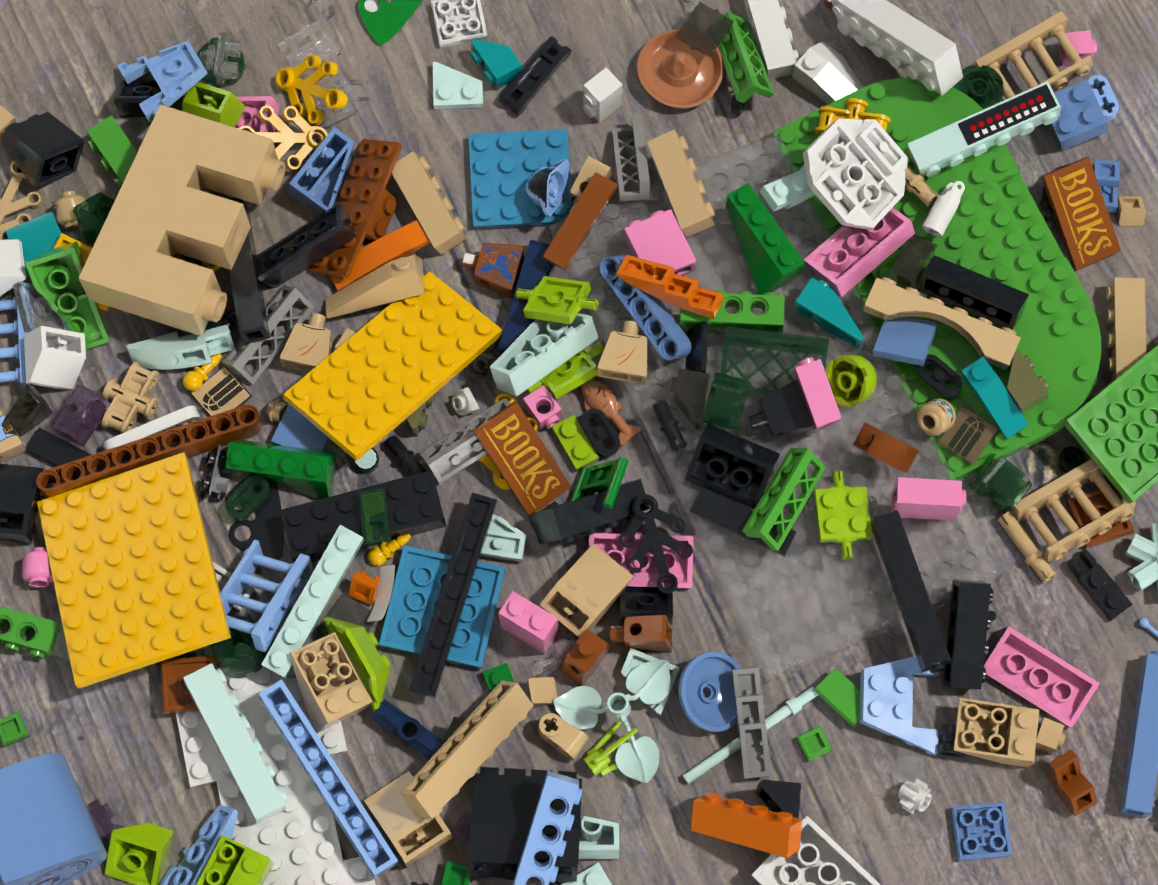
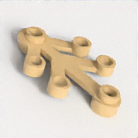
[0,160,43,240]

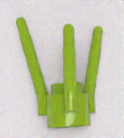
[583,721,638,777]

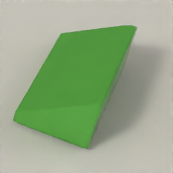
[814,669,860,726]

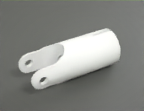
[922,181,965,238]

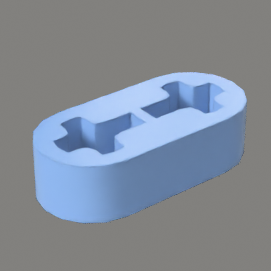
[1088,75,1119,121]

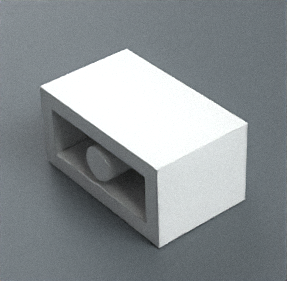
[583,67,623,123]

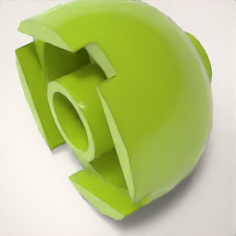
[825,354,877,407]

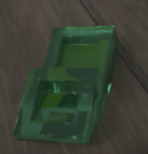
[358,489,391,544]

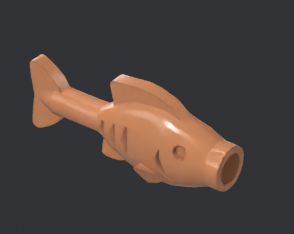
[580,378,642,446]

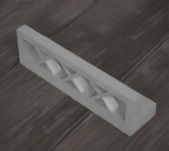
[612,114,650,201]
[221,285,315,385]
[419,398,511,484]

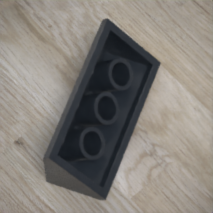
[257,202,358,288]

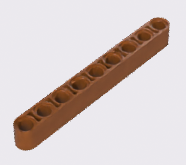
[36,405,262,499]

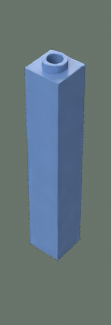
[1120,651,1158,818]

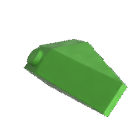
[25,241,110,350]

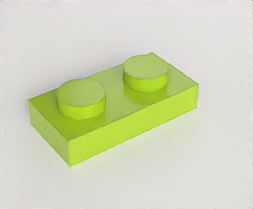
[552,415,599,472]

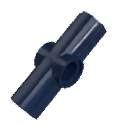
[371,699,443,760]

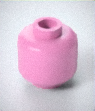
[22,547,53,588]

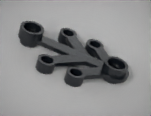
[619,494,693,593]

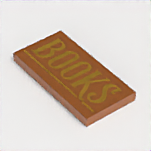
[1041,157,1121,270]
[472,401,571,516]

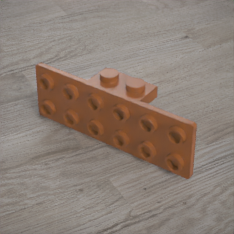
[308,139,402,278]

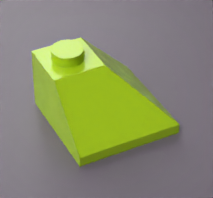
[105,823,174,885]

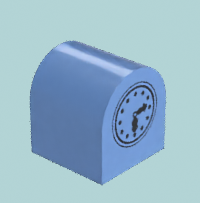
[0,753,107,885]

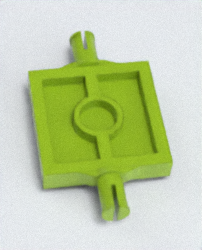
[516,276,599,325]
[527,342,604,399]
[813,471,873,559]

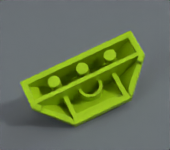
[323,617,391,713]

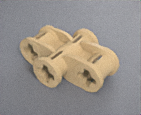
[102,362,159,434]

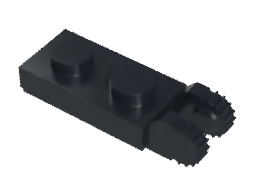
[1067,549,1132,621]

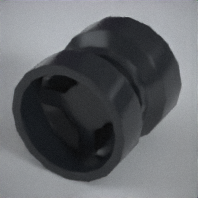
[938,725,965,757]

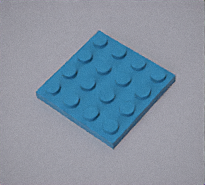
[468,129,572,230]
[379,545,506,670]

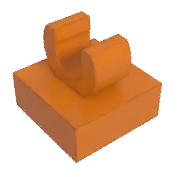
[348,570,380,605]

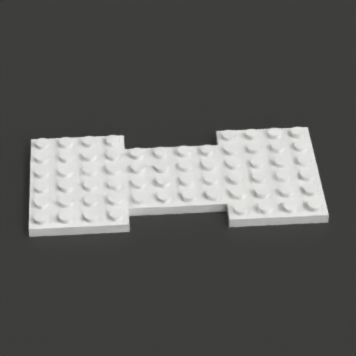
[176,664,376,885]

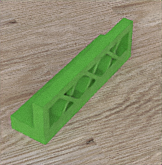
[711,11,774,103]
[742,448,826,551]

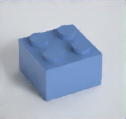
[1050,79,1108,151]

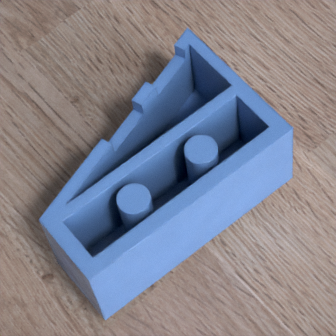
[288,127,354,215]

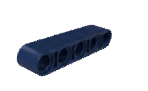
[499,240,552,354]

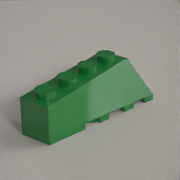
[725,183,805,295]
[226,439,337,500]

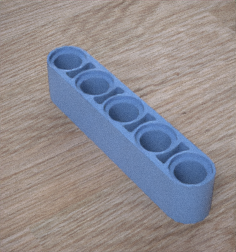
[600,255,691,360]

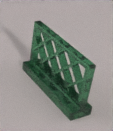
[718,327,829,396]

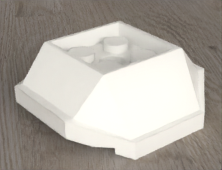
[803,119,908,230]

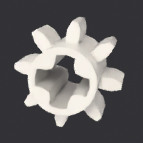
[898,779,932,814]

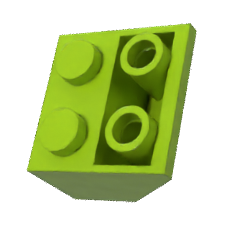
[182,82,246,127]
[197,835,274,885]

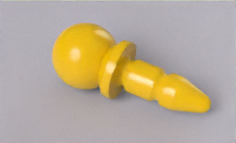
[182,354,222,391]
[367,534,411,566]

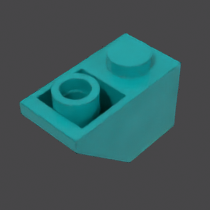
[470,39,522,90]

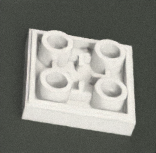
[431,0,488,48]

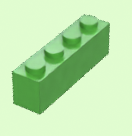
[87,115,138,191]

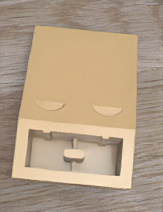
[540,544,634,638]
[289,632,373,732]
[953,698,1039,768]
[364,771,452,868]

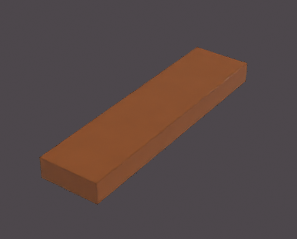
[543,172,618,271]

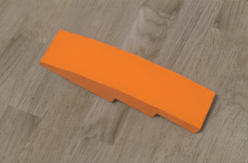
[330,220,430,291]
[616,255,724,319]

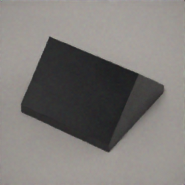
[114,80,161,117]
[619,586,673,625]
[755,780,801,819]

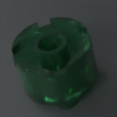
[953,65,1004,110]
[702,372,751,431]
[971,453,1032,513]
[210,615,268,678]

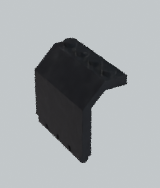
[469,767,582,883]

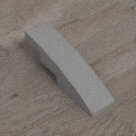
[732,667,771,779]

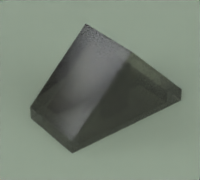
[5,383,53,436]

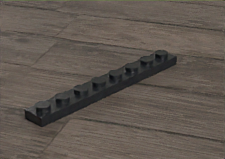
[409,492,497,698]

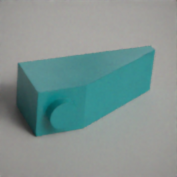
[794,278,864,350]
[961,356,1029,440]

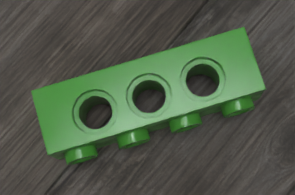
[680,290,785,334]
[0,606,63,659]

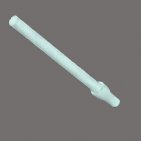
[682,687,818,784]

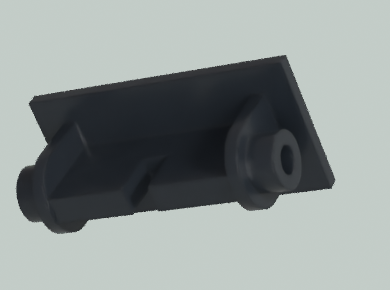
[200,445,231,502]

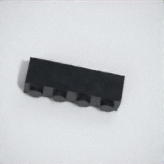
[918,255,1029,330]
[943,579,994,690]

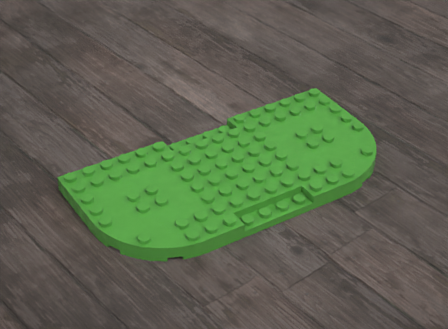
[771,77,1101,481]

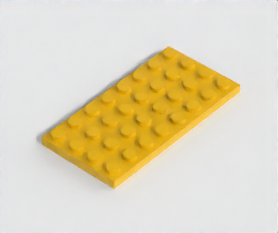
[283,271,502,461]

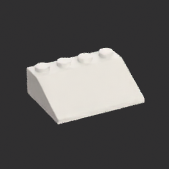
[752,816,880,885]

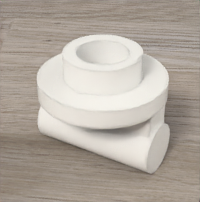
[452,387,480,416]

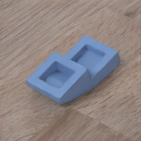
[1093,159,1120,213]

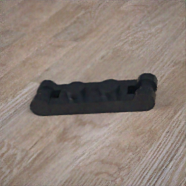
[499,36,572,116]

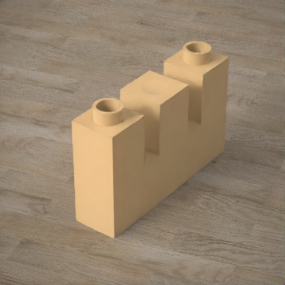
[79,105,285,336]

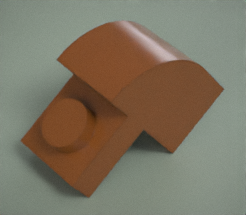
[853,422,919,473]
[1047,750,1097,816]

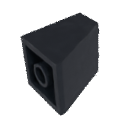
[2,112,84,188]

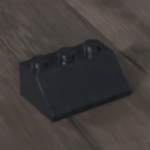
[684,424,780,509]

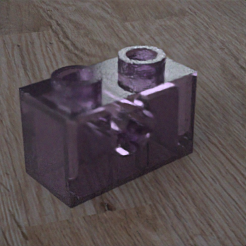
[50,384,111,447]

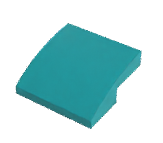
[5,212,61,276]

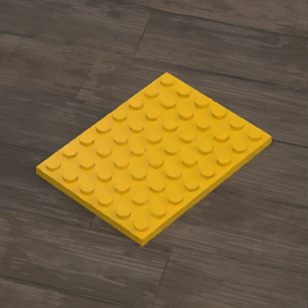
[37,452,231,689]

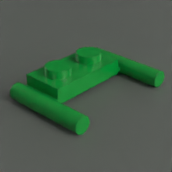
[571,457,629,509]

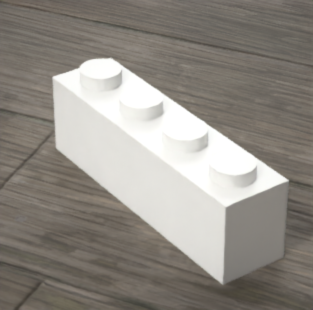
[743,0,799,80]

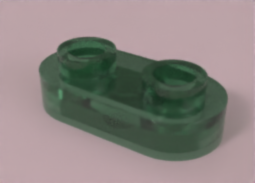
[225,475,270,521]

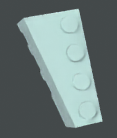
[490,312,598,397]
[579,816,619,859]

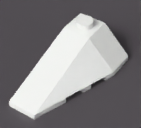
[792,41,864,104]

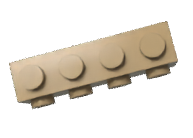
[647,129,716,237]
[392,151,467,254]

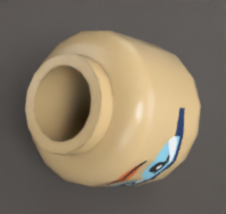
[917,398,956,436]

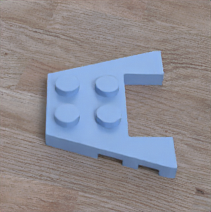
[117,41,208,123]
[860,656,939,755]

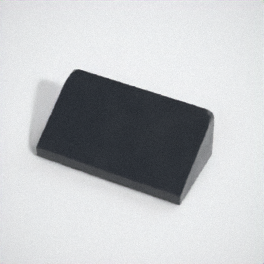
[685,322,708,379]

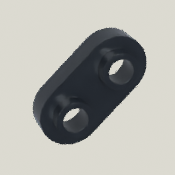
[917,354,962,398]
[581,409,620,457]

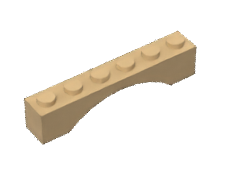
[863,277,1021,371]

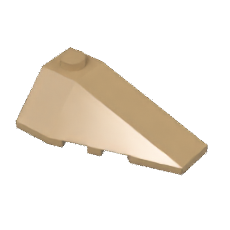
[325,255,425,319]

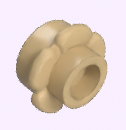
[267,399,288,423]

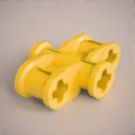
[815,98,891,136]

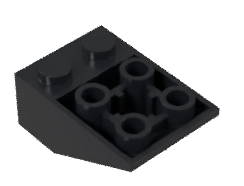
[0,464,45,543]

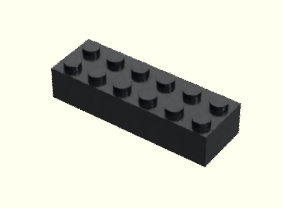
[280,470,446,562]

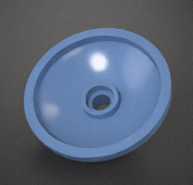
[678,652,741,732]

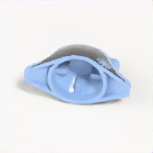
[526,159,570,217]

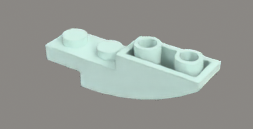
[759,165,850,212]
[127,324,235,370]

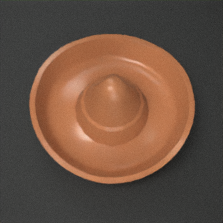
[637,29,724,109]

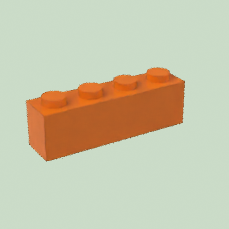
[691,792,802,858]

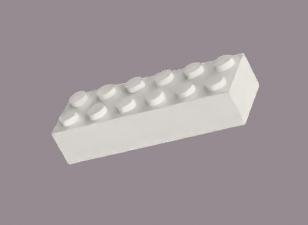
[831,0,963,96]

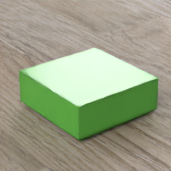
[0,711,30,747]
[796,726,832,762]

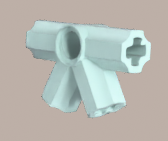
[1125,522,1158,594]

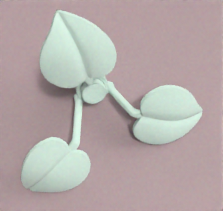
[553,660,671,783]

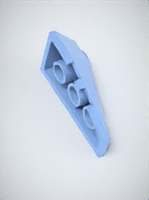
[160,805,238,885]

